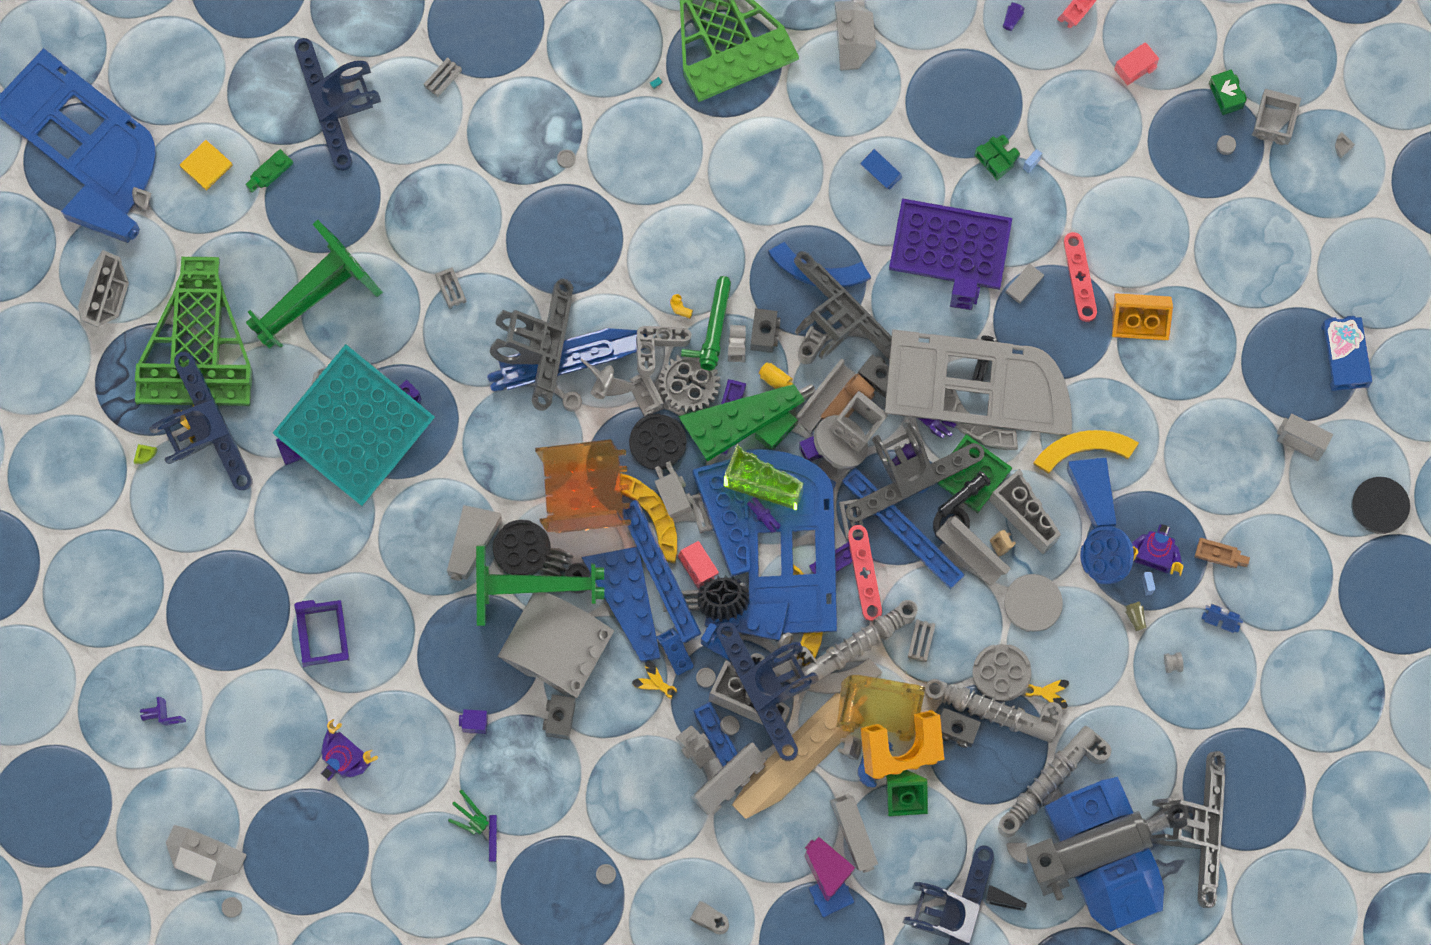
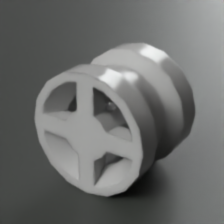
[1164,652,1183,673]

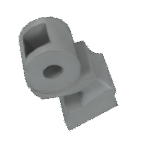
[728,325,746,362]

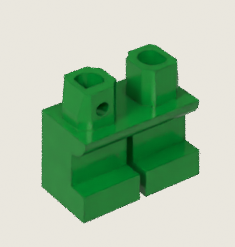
[974,134,1020,181]

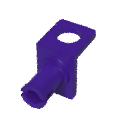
[140,696,186,726]

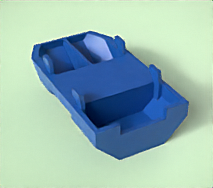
[1044,777,1164,932]

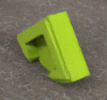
[133,444,158,464]

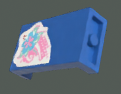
[1321,316,1373,391]

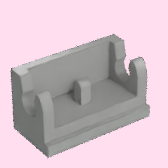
[630,374,664,417]

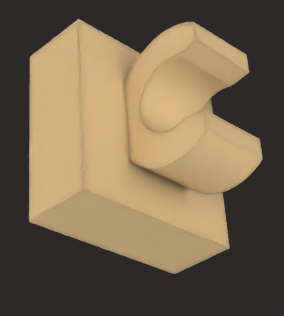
[989,530,1016,557]

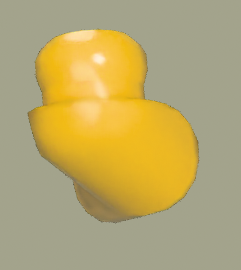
[670,294,693,319]

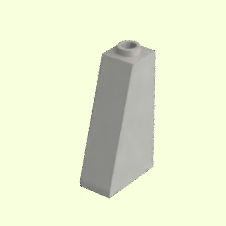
[447,505,502,581]
[830,794,878,873]

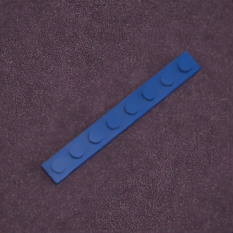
[842,468,965,590]
[619,500,701,643]

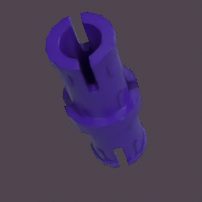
[747,497,781,533]

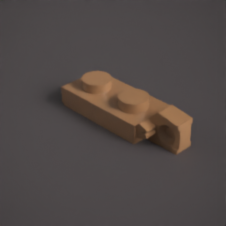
[1194,538,1250,568]

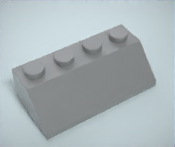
[691,742,766,815]

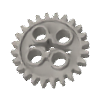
[659,355,720,414]

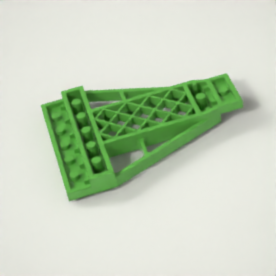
[680,0,799,102]
[135,256,252,406]

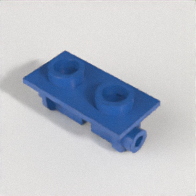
[1201,604,1243,633]

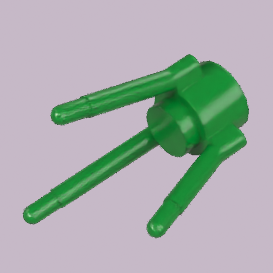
[448,790,489,835]

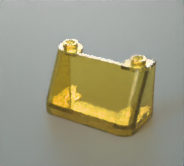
[837,675,925,742]

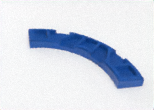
[768,242,871,287]

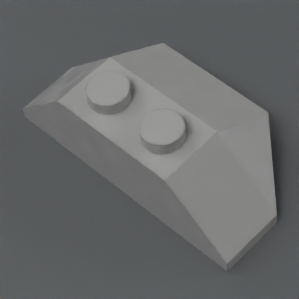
[834,0,876,70]
[78,250,129,327]
[166,825,246,883]

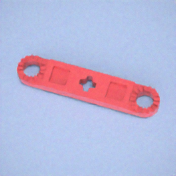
[1064,232,1097,322]
[848,525,882,621]

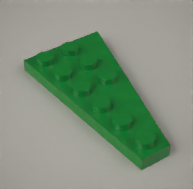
[678,384,805,462]

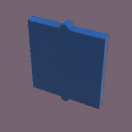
[809,882,854,918]

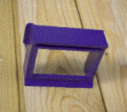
[294,600,350,668]

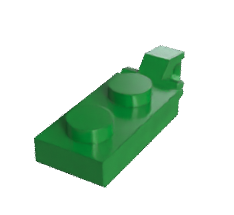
[245,149,293,193]

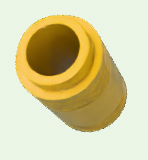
[758,362,793,389]

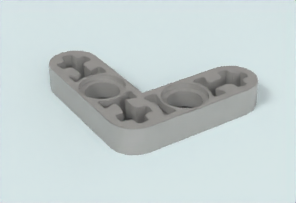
[636,326,691,376]

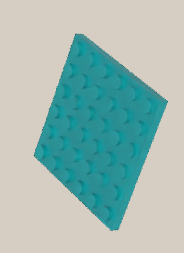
[273,344,435,506]

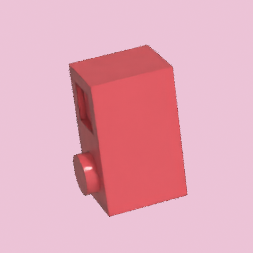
[1114,42,1159,86]

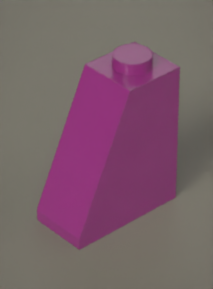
[804,837,855,901]

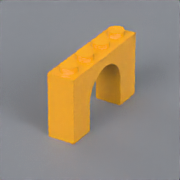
[860,710,944,779]

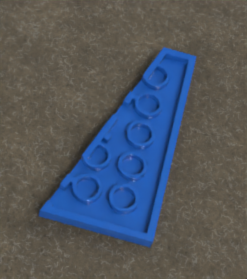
[692,454,750,577]
[581,547,660,663]

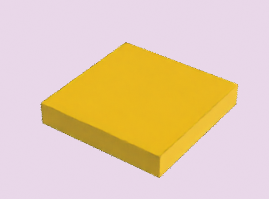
[180,140,233,191]

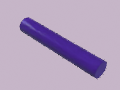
[489,815,497,862]

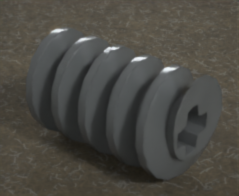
[537,548,574,576]

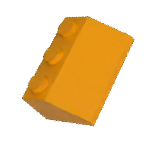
[1112,293,1173,340]

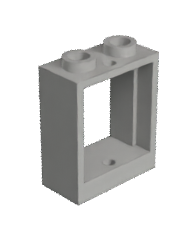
[1252,89,1301,145]
[829,391,888,452]
[1277,413,1333,461]

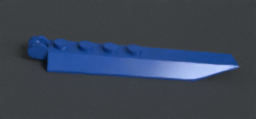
[487,328,647,391]

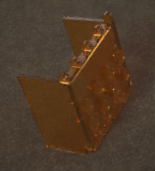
[535,439,631,533]

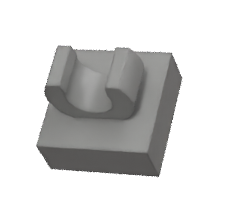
[837,735,862,760]

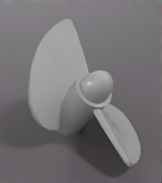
[580,358,636,399]

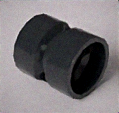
[565,563,590,594]

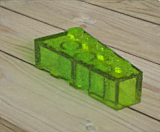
[724,445,804,510]

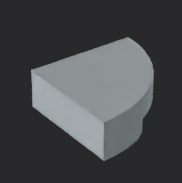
[1335,132,1355,158]
[132,187,152,211]
[1006,843,1027,864]

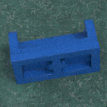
[860,149,902,190]

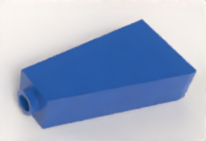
[61,184,140,243]
[1066,457,1116,529]

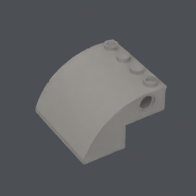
[498,592,614,698]

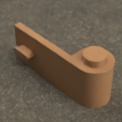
[820,373,875,419]

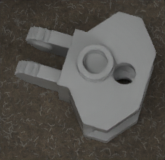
[676,726,715,769]

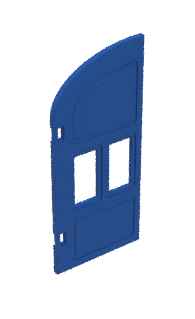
[0,48,156,215]
[746,449,837,634]

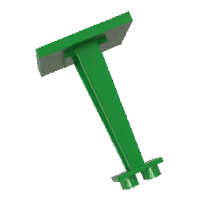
[245,220,383,349]
[476,544,604,626]

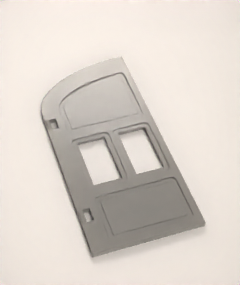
[884,329,1072,436]

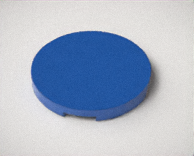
[1080,526,1134,584]

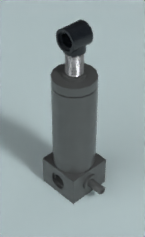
[1025,803,1189,901]

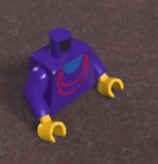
[1132,524,1183,576]
[320,719,378,781]

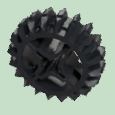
[697,575,750,622]

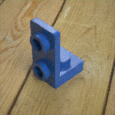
[701,623,731,662]
[656,628,694,675]

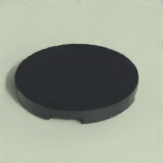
[629,414,686,470]
[1351,477,1410,534]
[493,520,551,575]

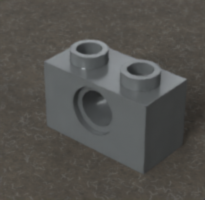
[750,308,781,353]
[858,354,889,398]
[542,694,576,740]
[940,708,981,748]

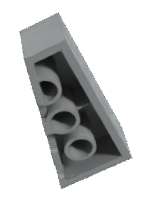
[989,469,1061,554]
[709,660,790,725]

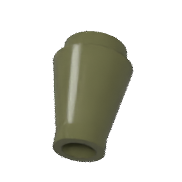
[1125,601,1147,631]

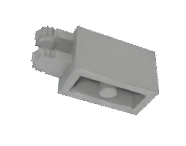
[655,461,694,519]

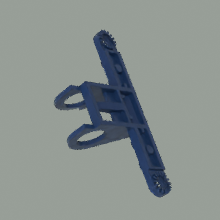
[294,38,381,171]
[149,352,253,490]
[717,622,819,762]
[902,845,994,945]

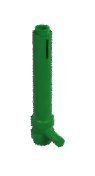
[681,276,731,371]

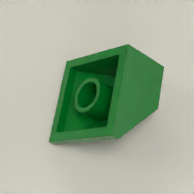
[886,770,928,816]

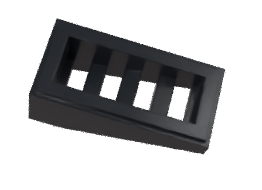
[985,885,1027,911]

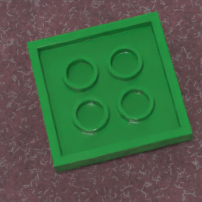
[937,434,1012,513]

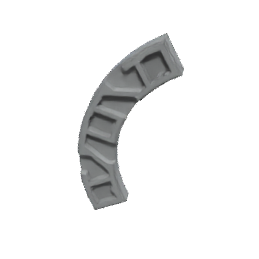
[943,389,1018,450]
[775,658,882,694]

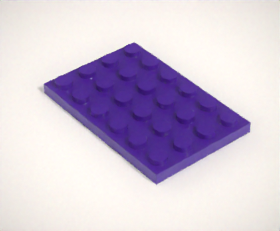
[889,198,1013,290]

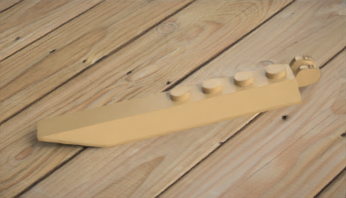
[732,688,868,819]

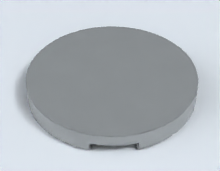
[814,415,868,470]
[1004,574,1063,632]
[973,644,1031,702]

